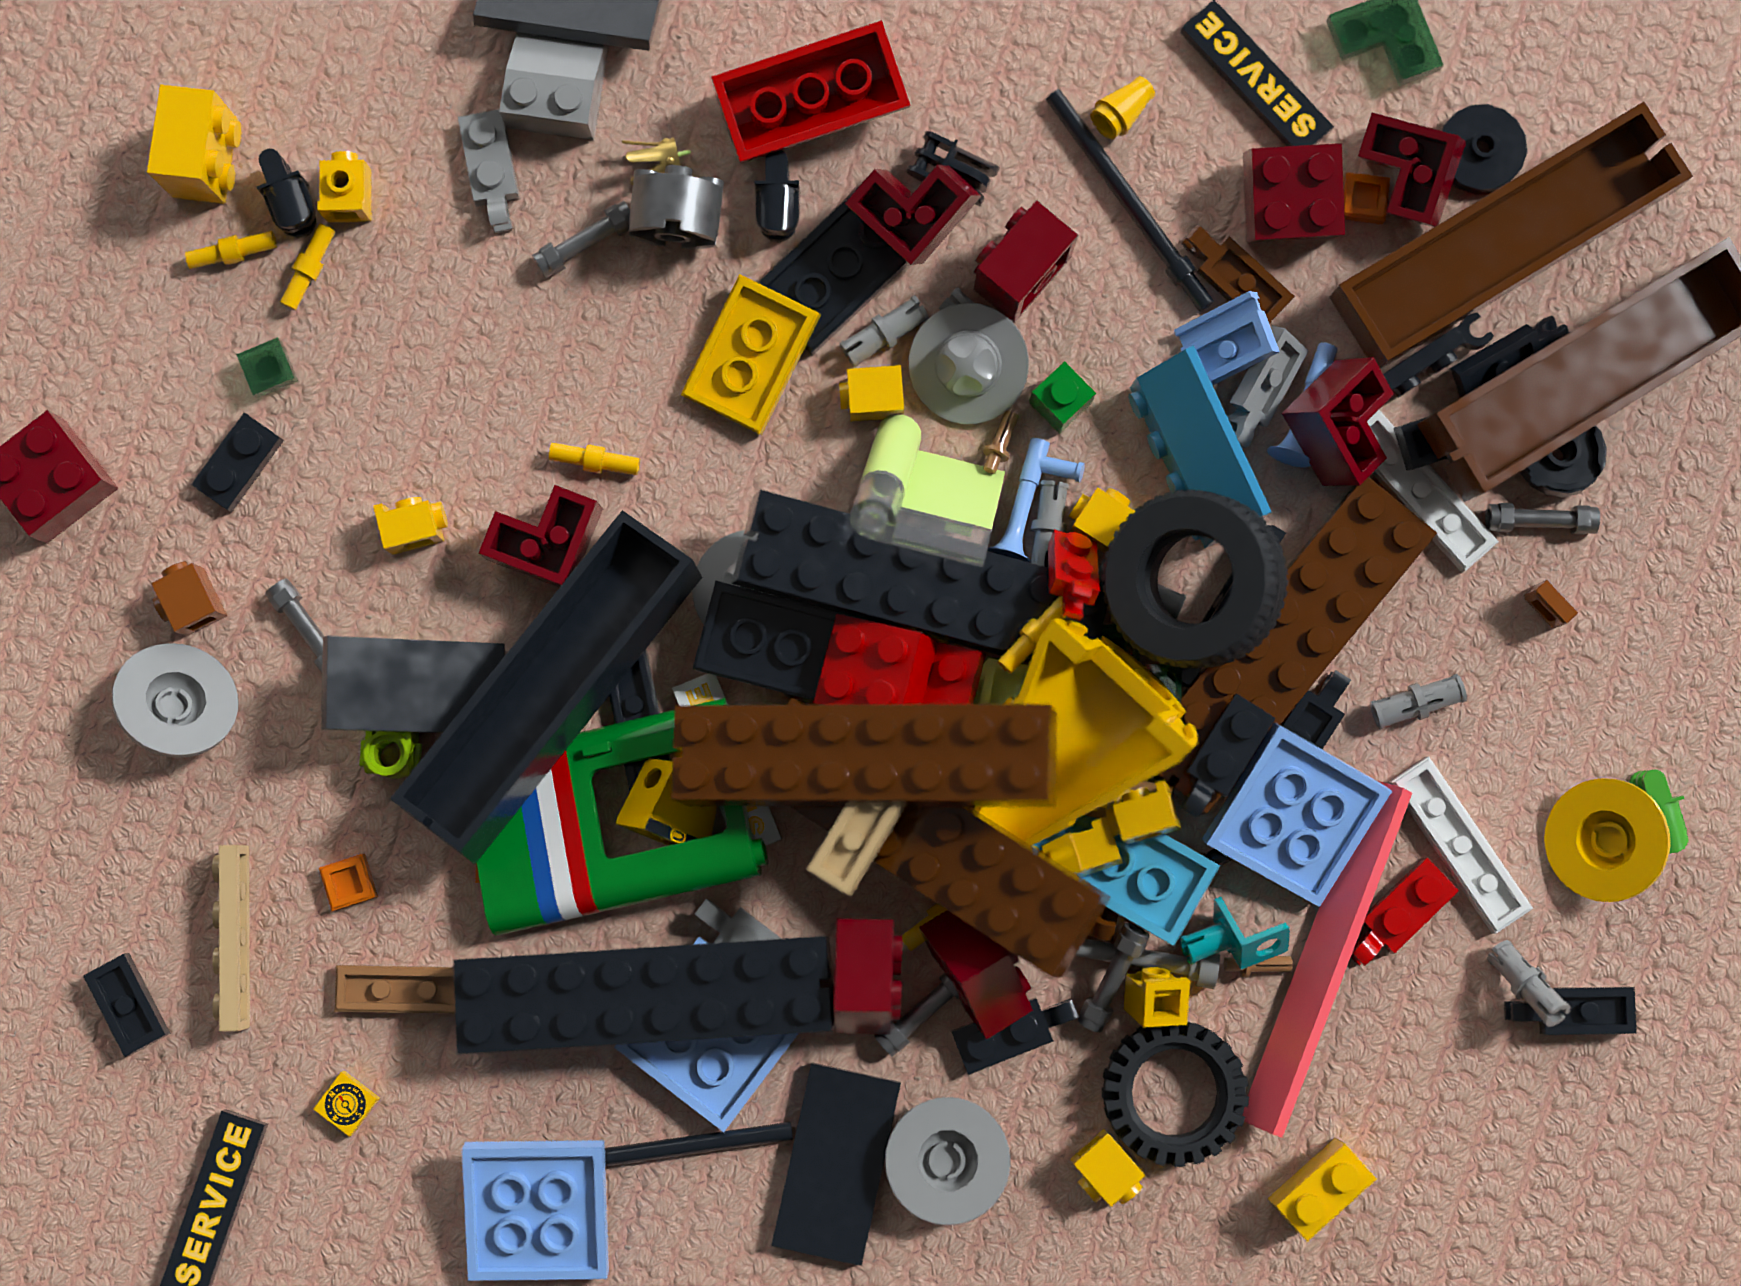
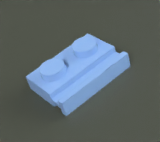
[1174,291,1280,386]

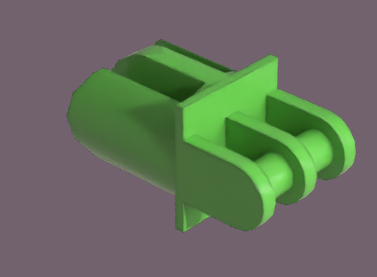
[1629,769,1689,853]

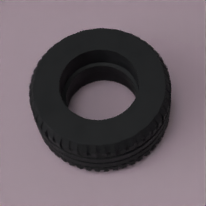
[1102,490,1288,668]

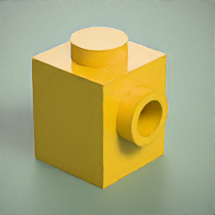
[1069,487,1135,553]
[1070,1129,1146,1207]

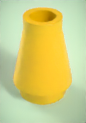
[1090,76,1155,139]

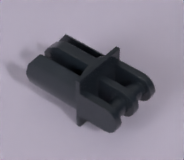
[906,131,1000,207]
[257,148,317,238]
[754,150,801,243]

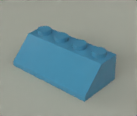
[1128,346,1272,549]

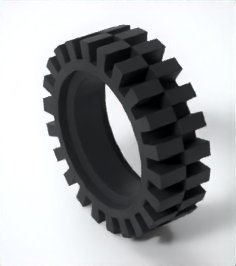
[1101,1022,1249,1167]

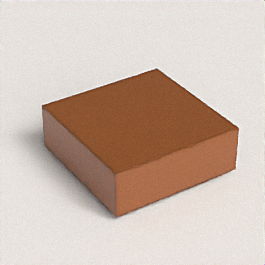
[1523,580,1578,628]

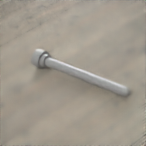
[1075,939,1220,989]

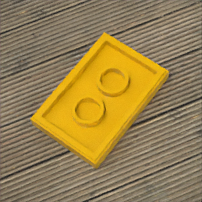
[681,274,821,435]

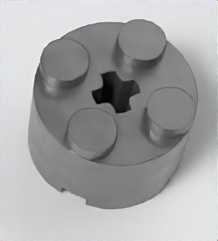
[629,165,724,249]

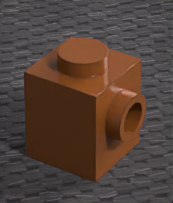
[151,561,227,636]

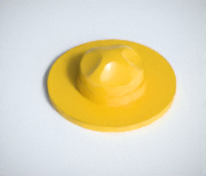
[1544,778,1670,902]

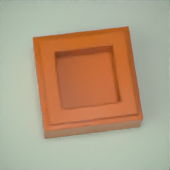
[1343,172,1390,225]
[319,854,378,911]

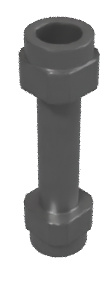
[533,201,630,278]
[1485,503,1600,534]
[265,578,325,672]
[1077,923,1150,1033]
[874,973,959,1057]

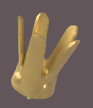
[622,137,691,185]

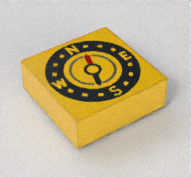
[313,1071,380,1137]

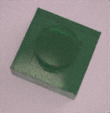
[236,337,298,398]

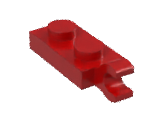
[1048,529,1100,621]
[1351,857,1459,966]

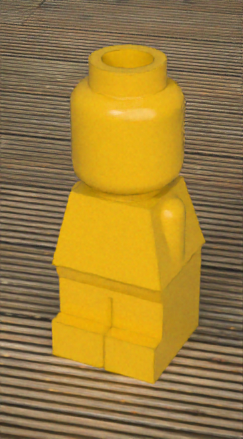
[1032,817,1123,877]

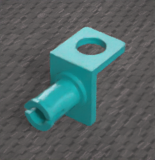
[1179,897,1290,970]

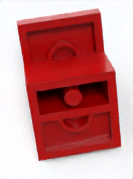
[813,614,986,705]

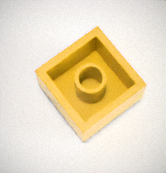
[147,84,242,204]

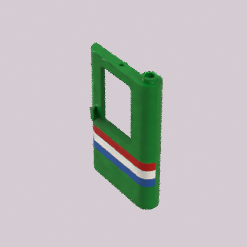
[477,698,768,936]

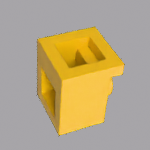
[317,151,371,222]
[373,497,448,555]
[1106,781,1181,844]
[1124,967,1190,1027]

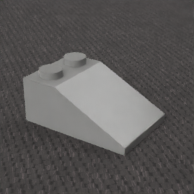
[499,32,609,140]

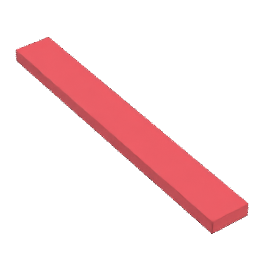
[1243,780,1412,1138]

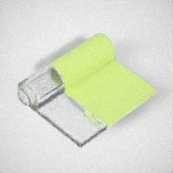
[850,414,1005,567]

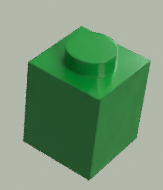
[1029,361,1096,434]

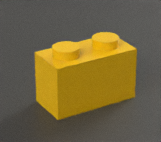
[1267,1138,1377,1242]

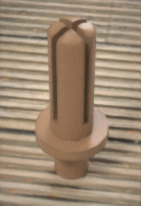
[983,410,1019,474]
[1223,956,1293,978]

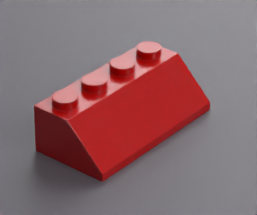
[711,20,911,164]

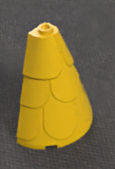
[974,618,1197,846]

